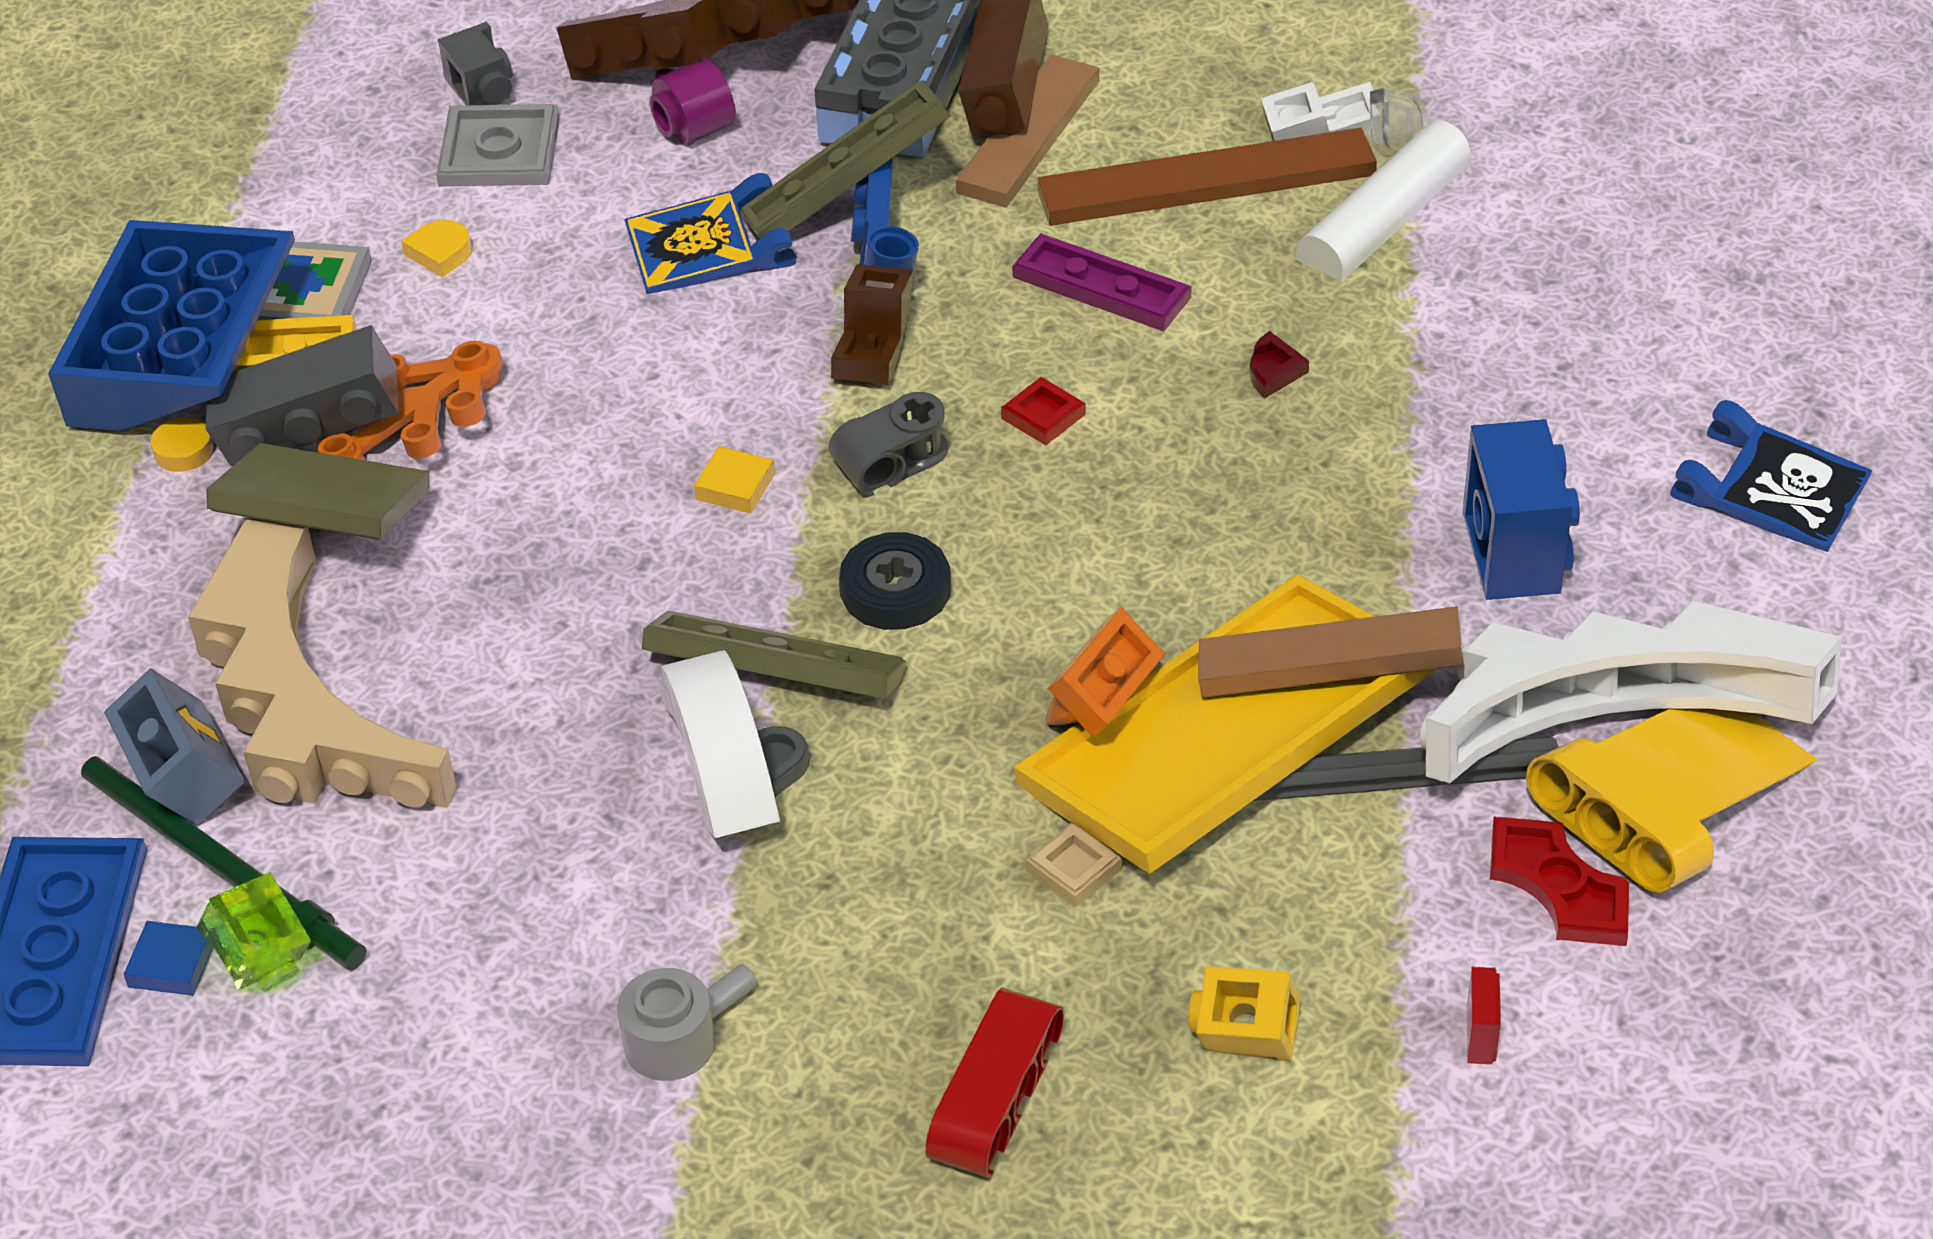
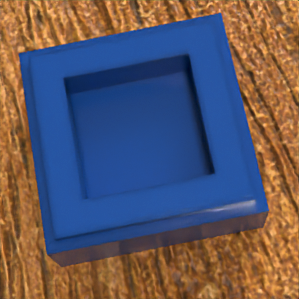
[123,921,216,996]

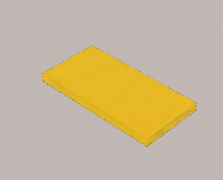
[1013,574,1437,874]

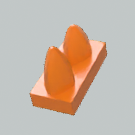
[1046,607,1166,736]

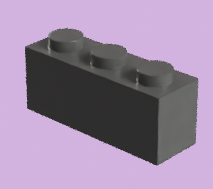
[206,325,399,466]

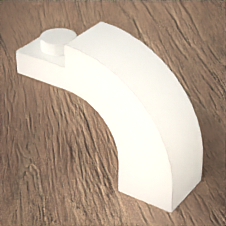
[659,650,780,838]

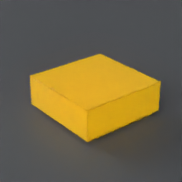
[694,446,775,513]

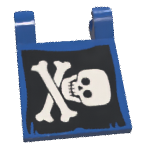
[1670,400,1873,552]

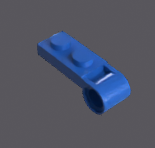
[850,158,919,287]

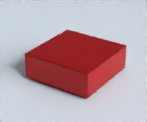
[1001,377,1086,446]
[1467,967,1501,1065]

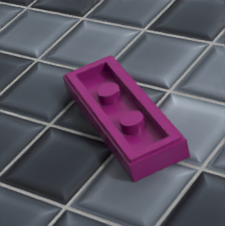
[1012,233,1192,332]

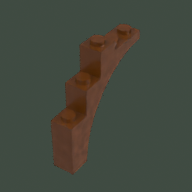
[556,0,859,79]

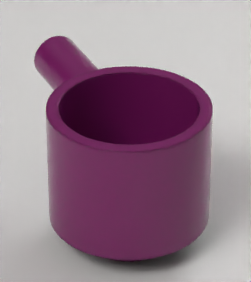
[649,58,736,145]

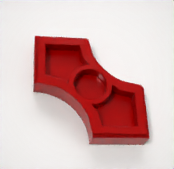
[1489,816,1629,946]

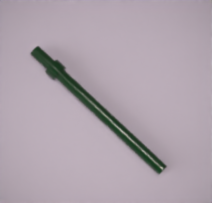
[81,756,366,970]

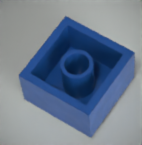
[1462,419,1580,600]

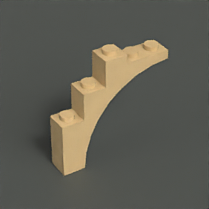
[188,517,457,808]

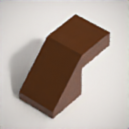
[831,264,913,385]

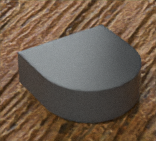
[757,726,809,797]

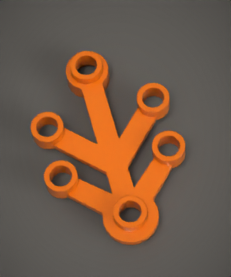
[317,341,503,460]

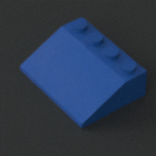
[48,220,295,431]

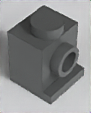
[438,22,513,105]

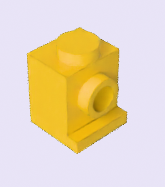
[1189,966,1301,1061]

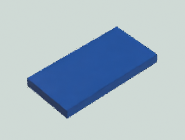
[0,837,147,1067]

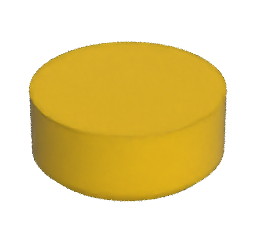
[150,417,214,472]

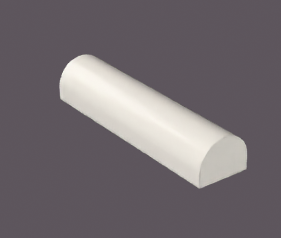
[1295,120,1470,282]

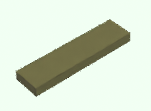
[739,80,950,239]
[641,610,906,699]

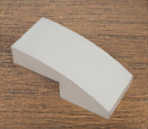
[1261,82,1387,141]

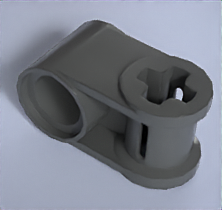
[828,392,948,497]

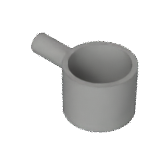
[617,964,758,1081]

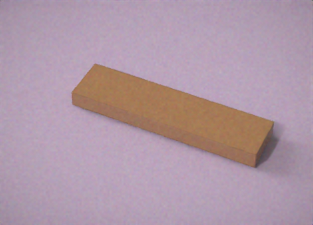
[956,54,1100,208]
[1198,606,1464,697]

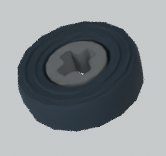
[839,532,951,630]

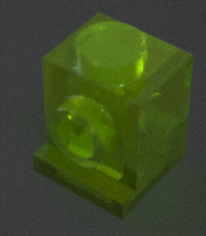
[197,872,311,991]

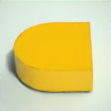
[401,220,472,278]

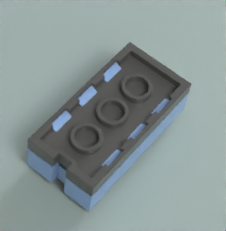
[814,0,981,158]

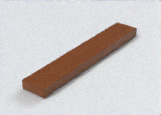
[1037,128,1377,226]

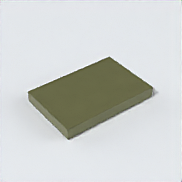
[206,443,430,540]

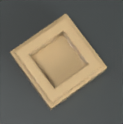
[1026,822,1122,908]

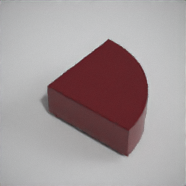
[1250,331,1309,399]

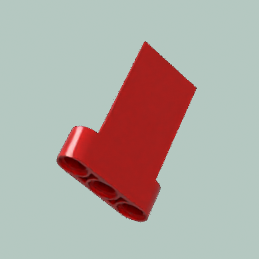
[925,987,1065,1178]

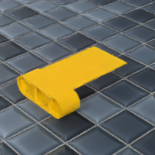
[1526,708,1818,893]

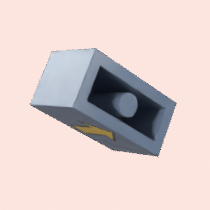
[104,668,245,826]

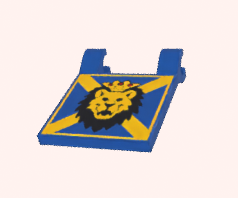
[624,173,796,294]

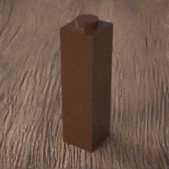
[958,0,1048,138]

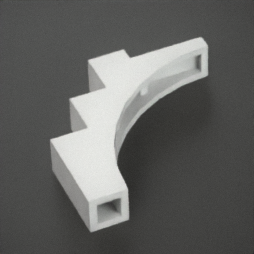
[1420,600,1841,783]

